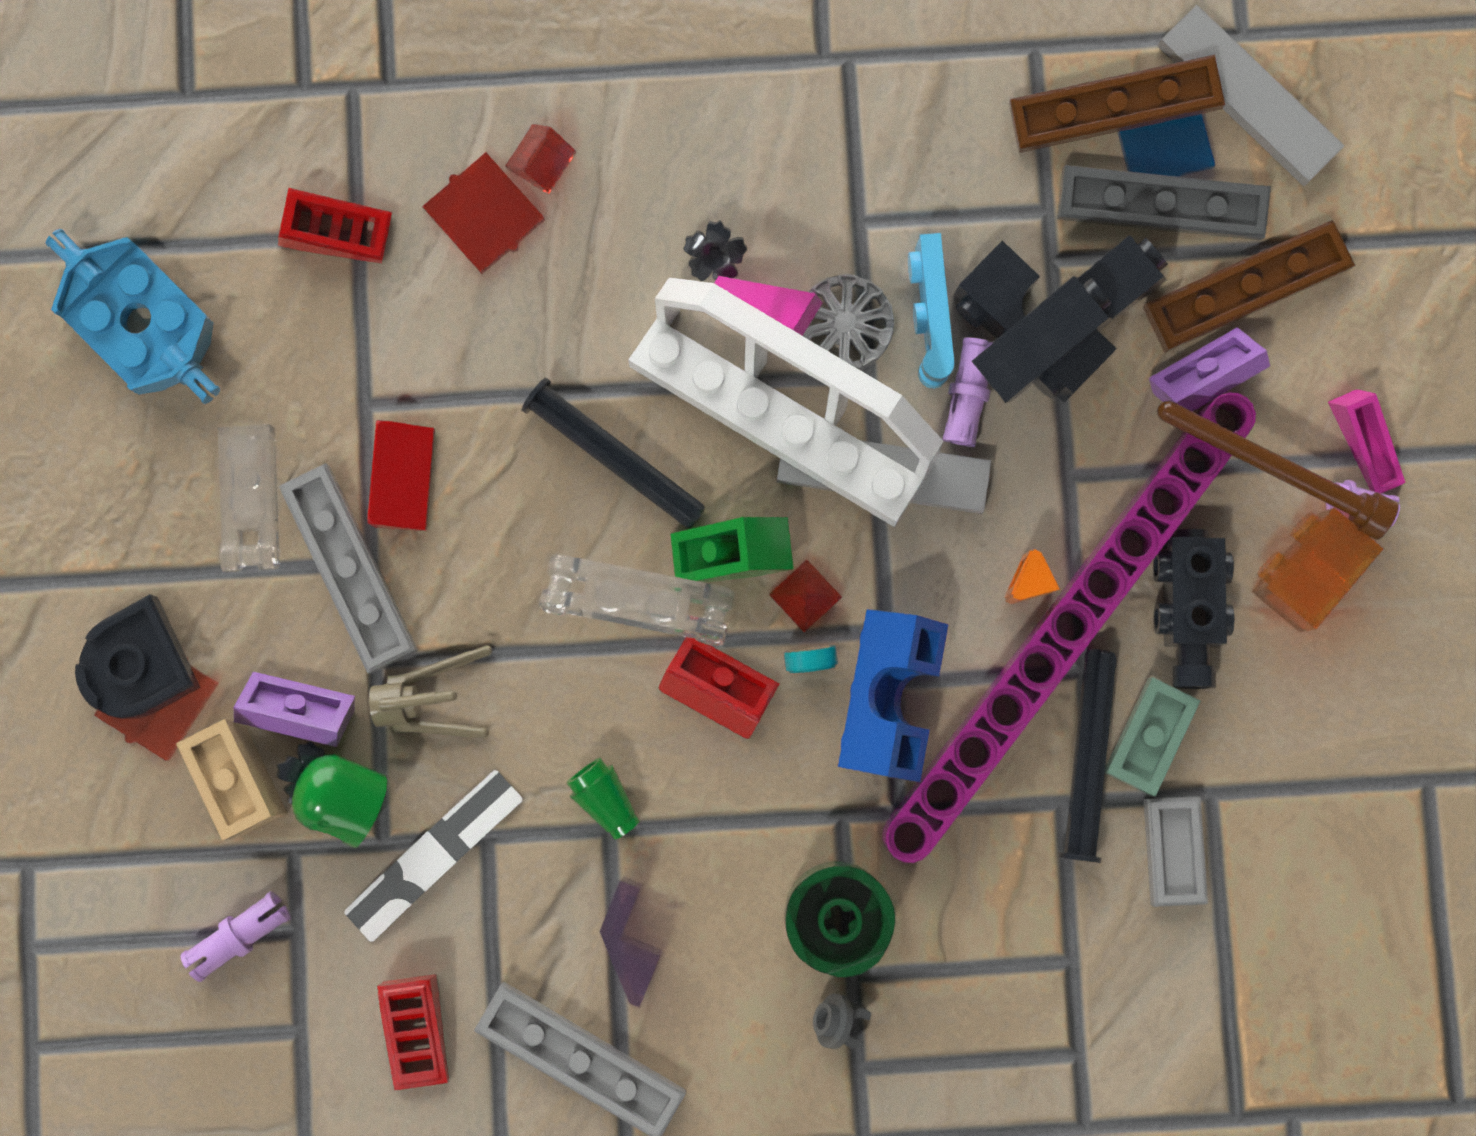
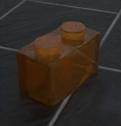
[1252,507,1384,632]

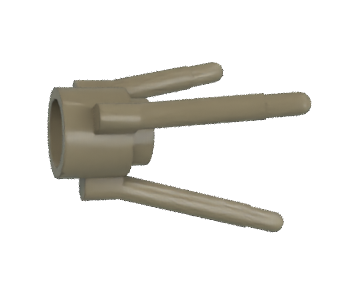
[369,645,492,738]

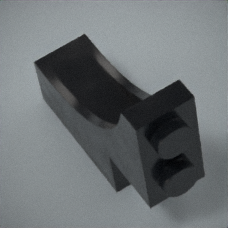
[971,235,1168,403]

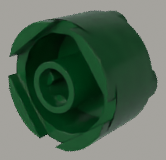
[784,861,896,977]

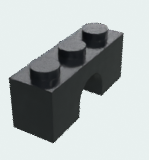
[953,241,1117,403]

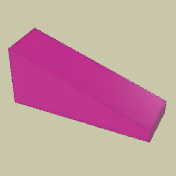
[714,276,823,336]
[1328,389,1406,494]

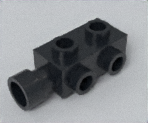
[1153,529,1235,689]

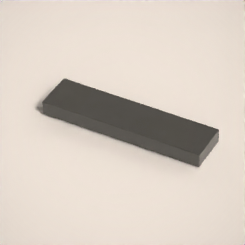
[1057,165,1271,240]

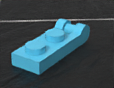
[908,233,954,389]

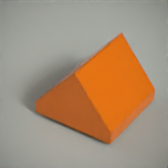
[1004,549,1060,604]

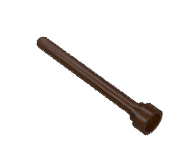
[1157,401,1399,540]

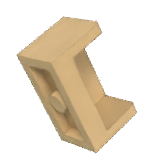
[176,719,287,841]

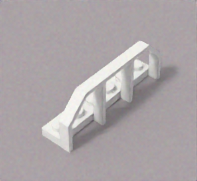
[628,278,943,527]

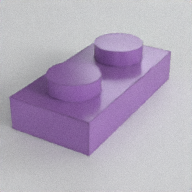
[1149,327,1270,411]
[233,672,355,747]

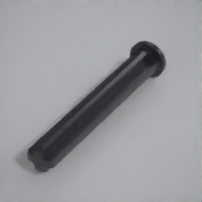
[521,378,705,528]
[1058,649,1117,863]

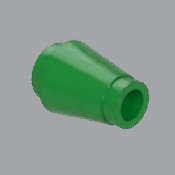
[566,758,640,840]

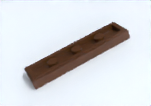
[1009,54,1225,153]
[1143,220,1355,353]

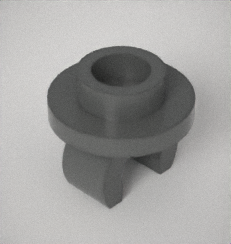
[813,993,872,1049]

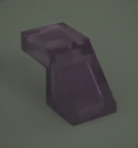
[599,876,662,1008]

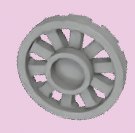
[803,274,894,370]

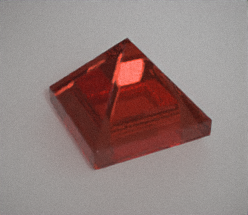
[769,559,842,633]

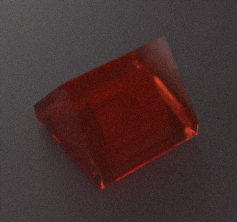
[505,124,576,195]

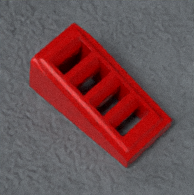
[278,188,392,264]
[377,974,449,1091]

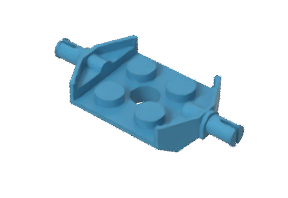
[45,229,220,404]

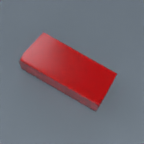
[367,420,435,531]
[658,633,780,739]

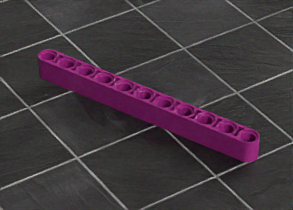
[882,392,1256,863]

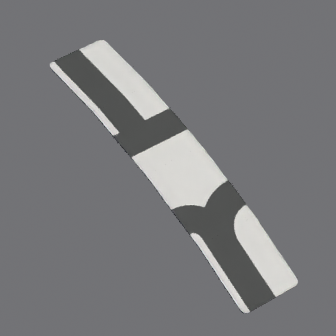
[345,770,522,942]

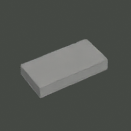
[1143,796,1208,907]

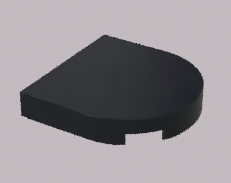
[75,594,201,719]

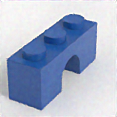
[838,609,949,782]

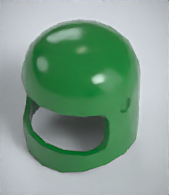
[292,755,388,848]

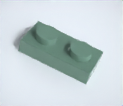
[1105,677,1201,797]

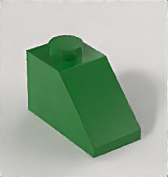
[670,517,794,585]

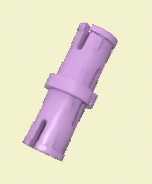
[942,337,993,447]
[180,891,291,982]

